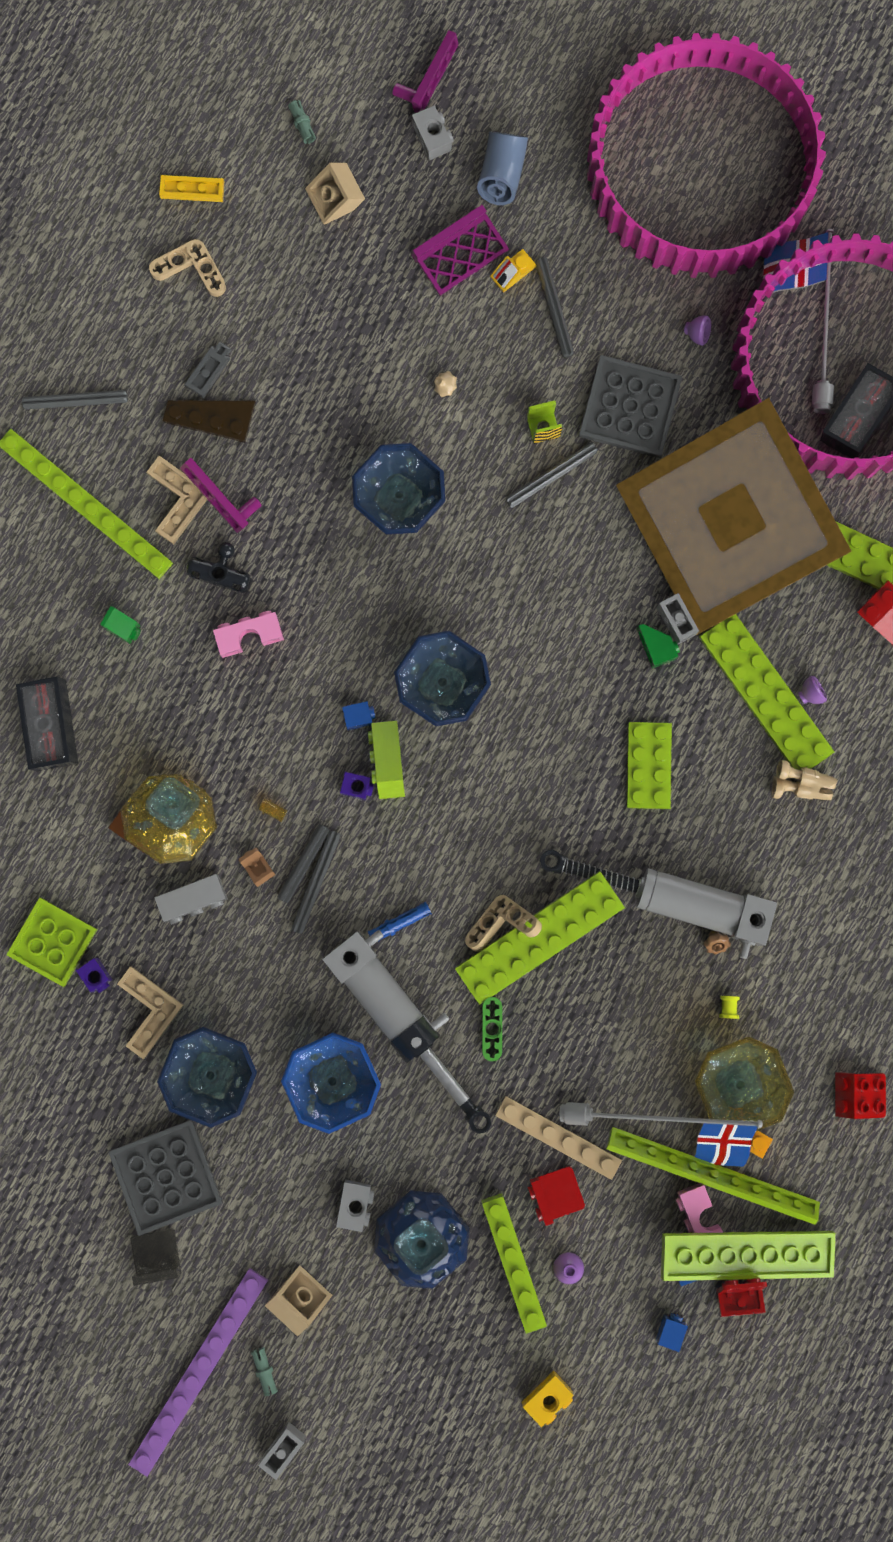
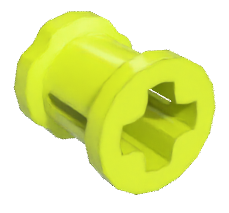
[719,996,740,1019]

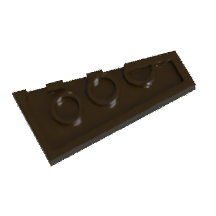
[163,400,256,443]

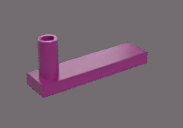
[393,30,459,113]
[180,458,261,533]

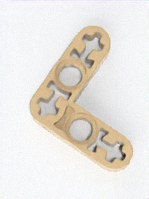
[149,239,226,297]
[465,895,542,952]

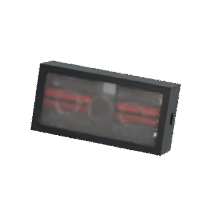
[820,363,893,459]
[16,676,78,771]

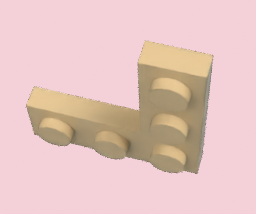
[146,456,207,545]
[117,966,184,1059]

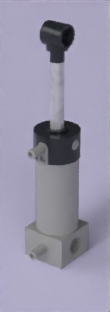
[322,930,491,1134]

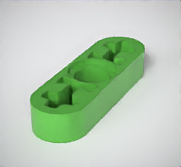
[482,997,502,1061]

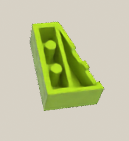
[368,721,405,799]

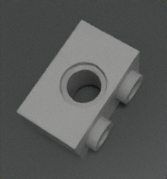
[412,105,454,161]
[657,593,699,644]
[336,1180,375,1232]
[258,1422,306,1480]

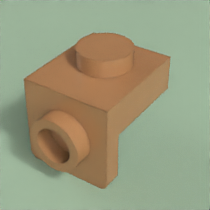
[239,848,275,887]

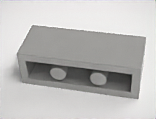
[155,874,228,925]

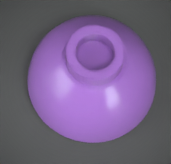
[684,315,711,346]
[798,676,827,704]
[553,1252,584,1284]

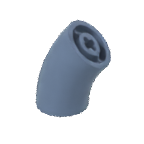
[477,132,528,205]

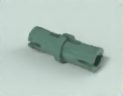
[288,100,316,144]
[251,1347,278,1396]

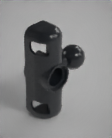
[187,542,251,593]

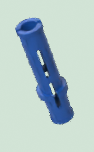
[367,902,432,941]

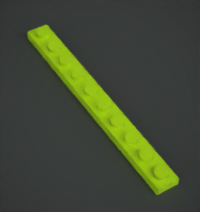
[0,429,173,580]
[606,1127,820,1225]

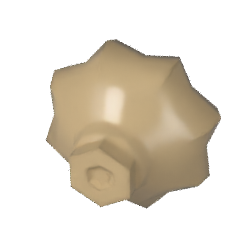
[434,371,457,397]

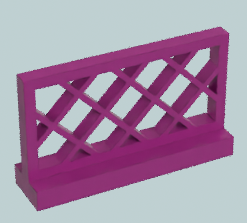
[411,205,509,296]

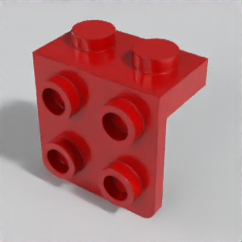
[835,1072,886,1119]
[528,1166,585,1226]
[716,1278,767,1317]

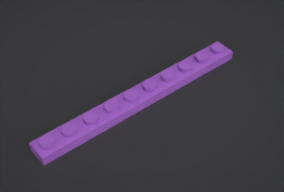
[128,1268,268,1477]

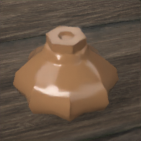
[704,931,731,955]

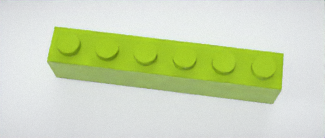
[481,1193,547,1334]

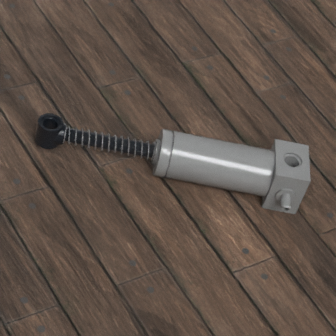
[539,850,777,959]

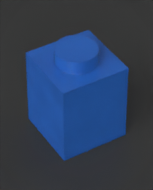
[342,701,376,730]
[656,1313,688,1352]

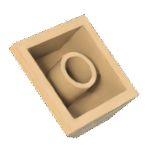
[305,163,365,224]
[265,1265,332,1336]

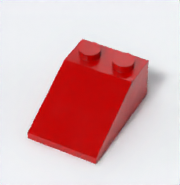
[857,580,893,645]

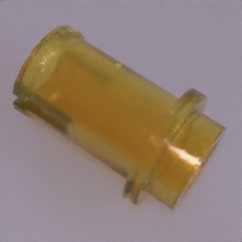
[259,799,288,823]

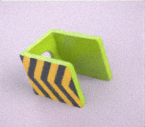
[527,400,563,444]

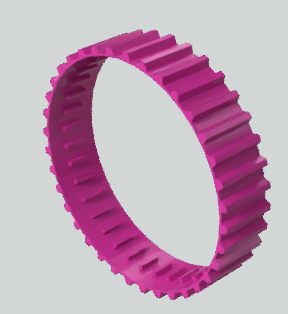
[587,33,826,278]
[731,234,893,480]

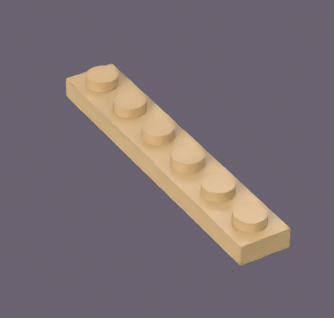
[495,1096,622,1180]

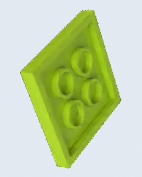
[7,897,98,987]

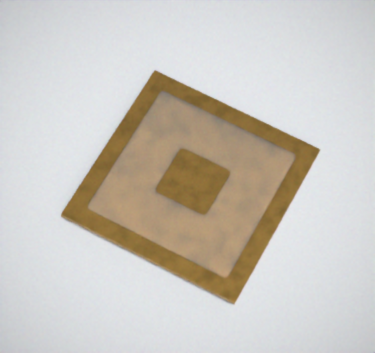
[616,398,852,635]

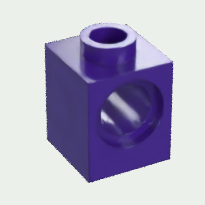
[340,772,374,800]
[76,958,113,993]

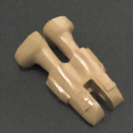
[771,760,838,800]

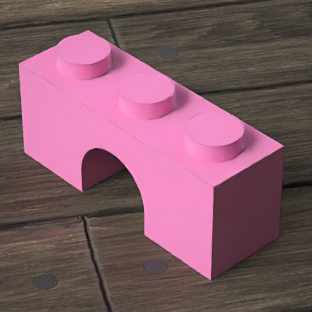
[213,611,284,658]
[675,1183,723,1233]

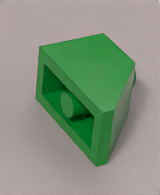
[100,606,141,644]
[637,624,680,668]

